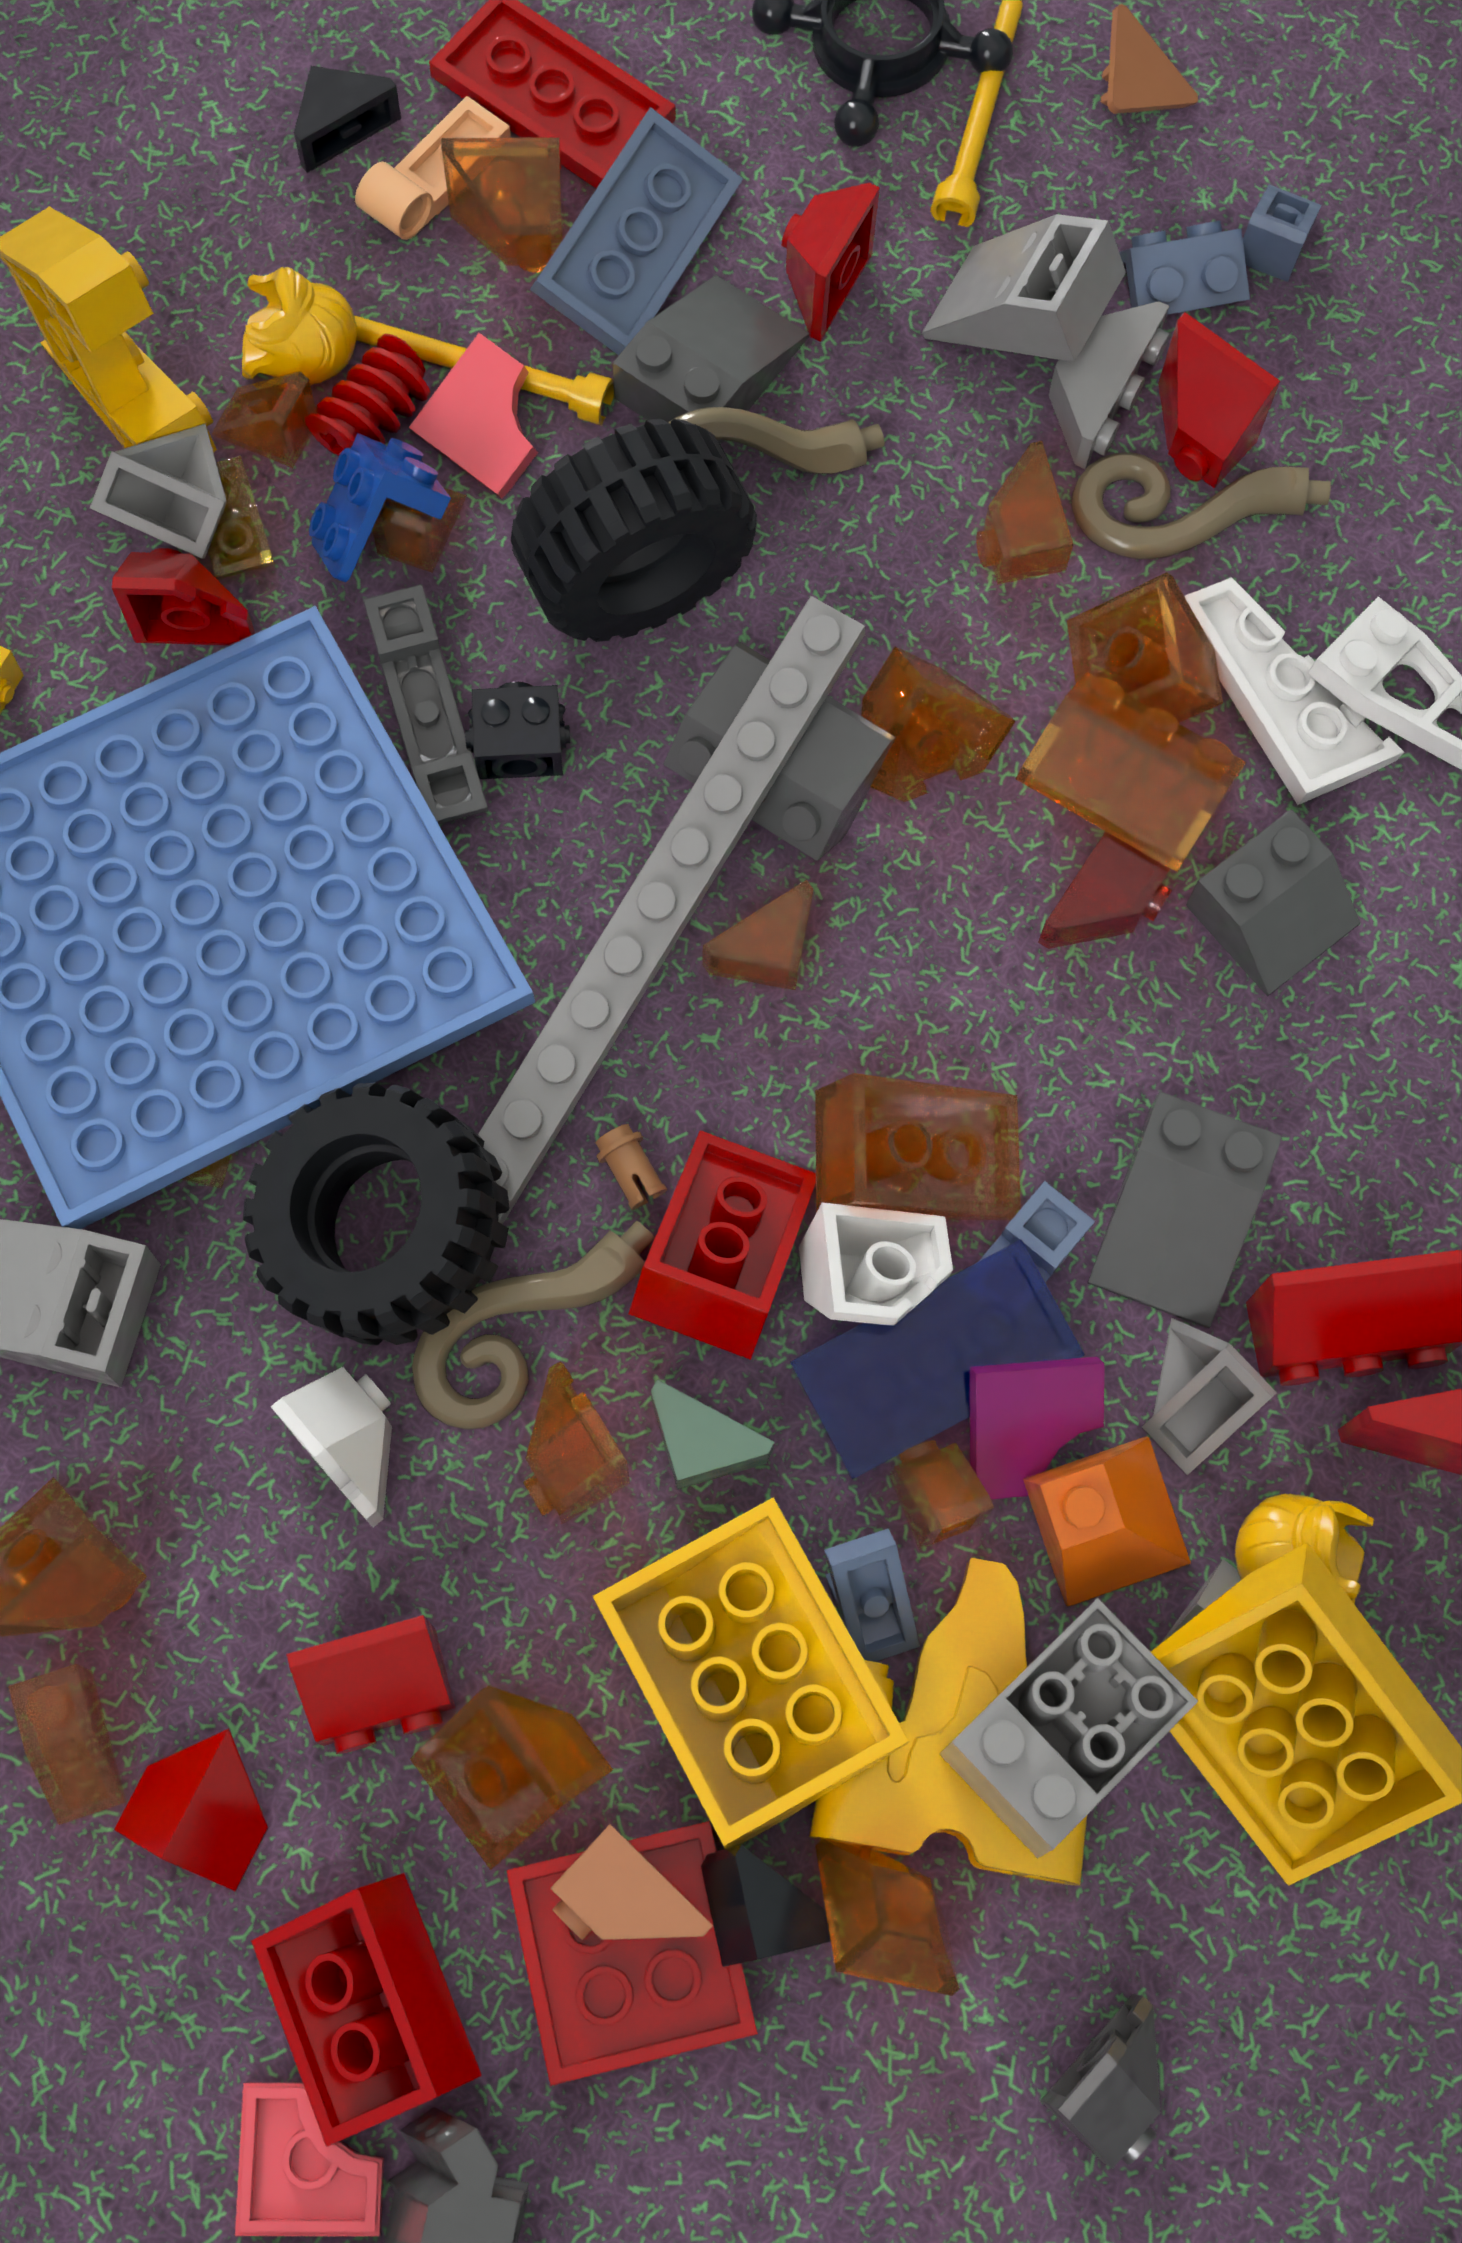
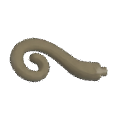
[668,407,885,474]
[1071,452,1331,559]
[412,1221,655,1430]

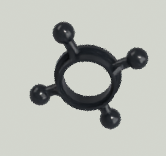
[752,0,1013,147]

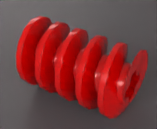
[305,333,430,457]

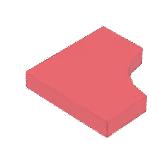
[409,333,538,499]
[235,2082,384,2236]

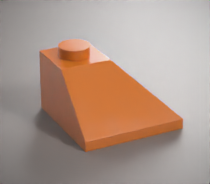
[1023,1436,1191,1607]

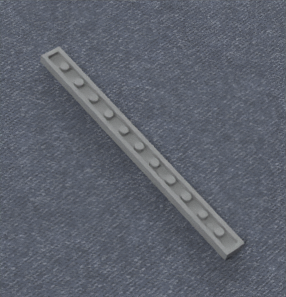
[478,596,865,1224]

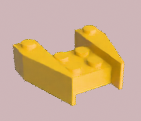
[0,206,217,452]

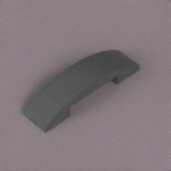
[363,584,488,824]

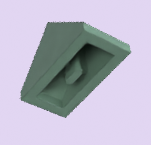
[651,1379,775,1490]

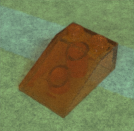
[815,1073,1021,1220]

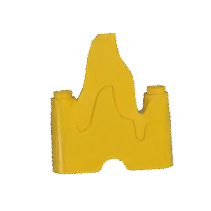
[809,1558,1087,1886]

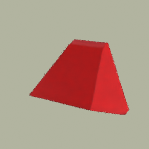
[114,1728,269,1891]

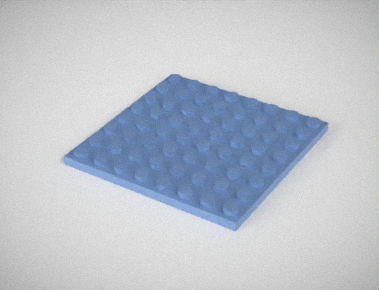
[0,606,535,1229]

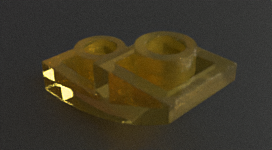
[208,455,274,580]

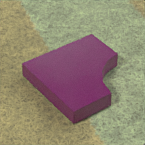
[970,1357,1105,1501]

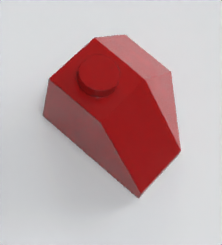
[112,548,256,645]

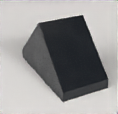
[294,66,401,173]
[701,1845,847,1967]

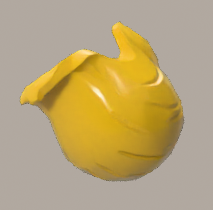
[242,267,357,385]
[1235,1493,1374,1604]

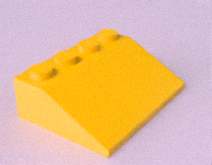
[593,1497,909,1849]
[1151,1542,1462,1886]

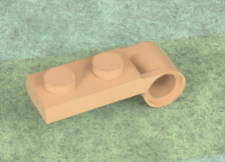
[355,96,511,240]

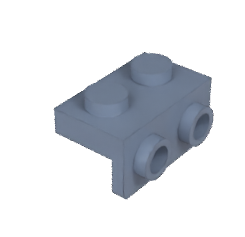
[1119,221,1250,315]

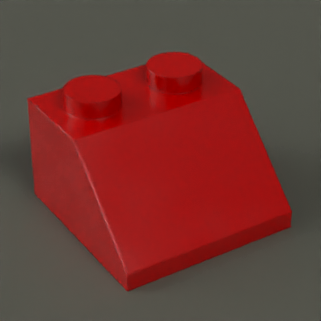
[286,1615,455,1754]

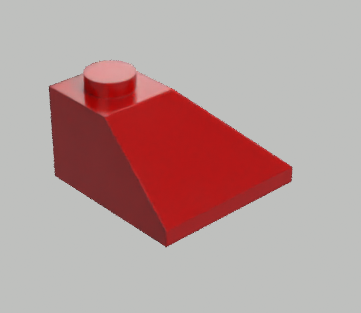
[782,183,880,342]
[1158,312,1280,489]

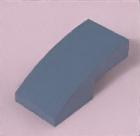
[959,1181,1095,1327]

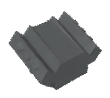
[384,2107,529,2243]

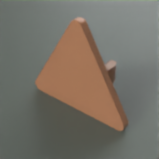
[1101,4,1198,114]

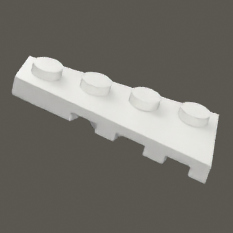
[1175,577,1404,805]

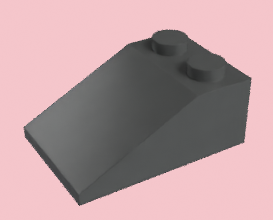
[613,275,809,444]
[1087,1091,1282,1329]

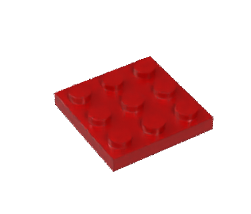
[506,1821,758,2086]

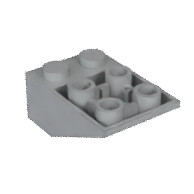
[922,214,1126,362]
[0,1219,161,1388]
[940,1598,1198,1858]

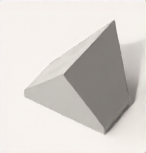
[90,423,227,559]
[1142,1318,1277,1475]

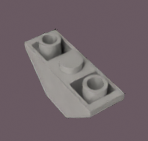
[1048,301,1170,469]

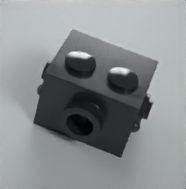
[465,681,570,780]

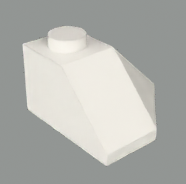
[799,1202,953,1326]
[271,1367,392,1528]

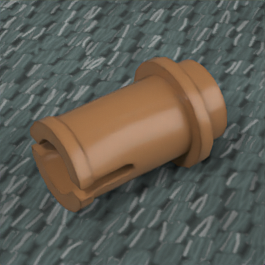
[595,1124,667,1210]

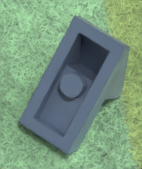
[1243,184,1322,282]
[824,1529,920,1662]

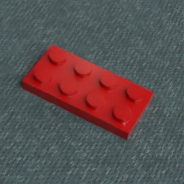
[429,0,676,188]

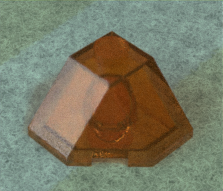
[861,646,1016,802]
[522,1361,630,1524]
[815,1839,960,1996]

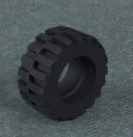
[510,419,757,642]
[243,1083,510,1346]

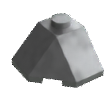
[1040,1994,1160,2168]

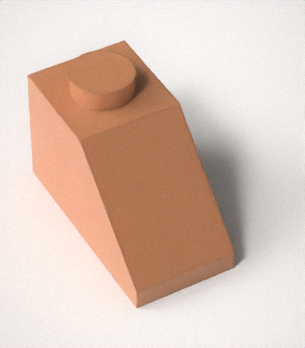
[550,1824,713,1940]

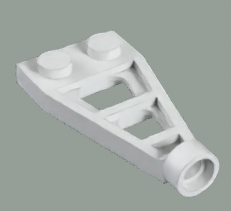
[1307,597,1462,770]

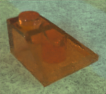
[441,138,564,272]
[1067,572,1223,729]
[0,1477,147,1637]
[410,1685,613,1870]

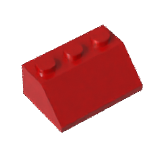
[1246,1249,1462,1386]
[251,1873,482,2147]

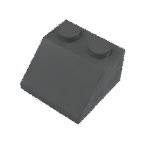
[1186,809,1360,997]

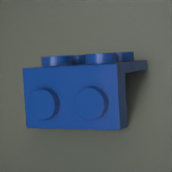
[309,433,451,582]

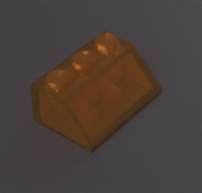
[1016,672,1247,872]

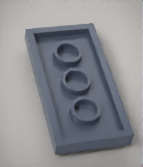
[530,107,743,355]

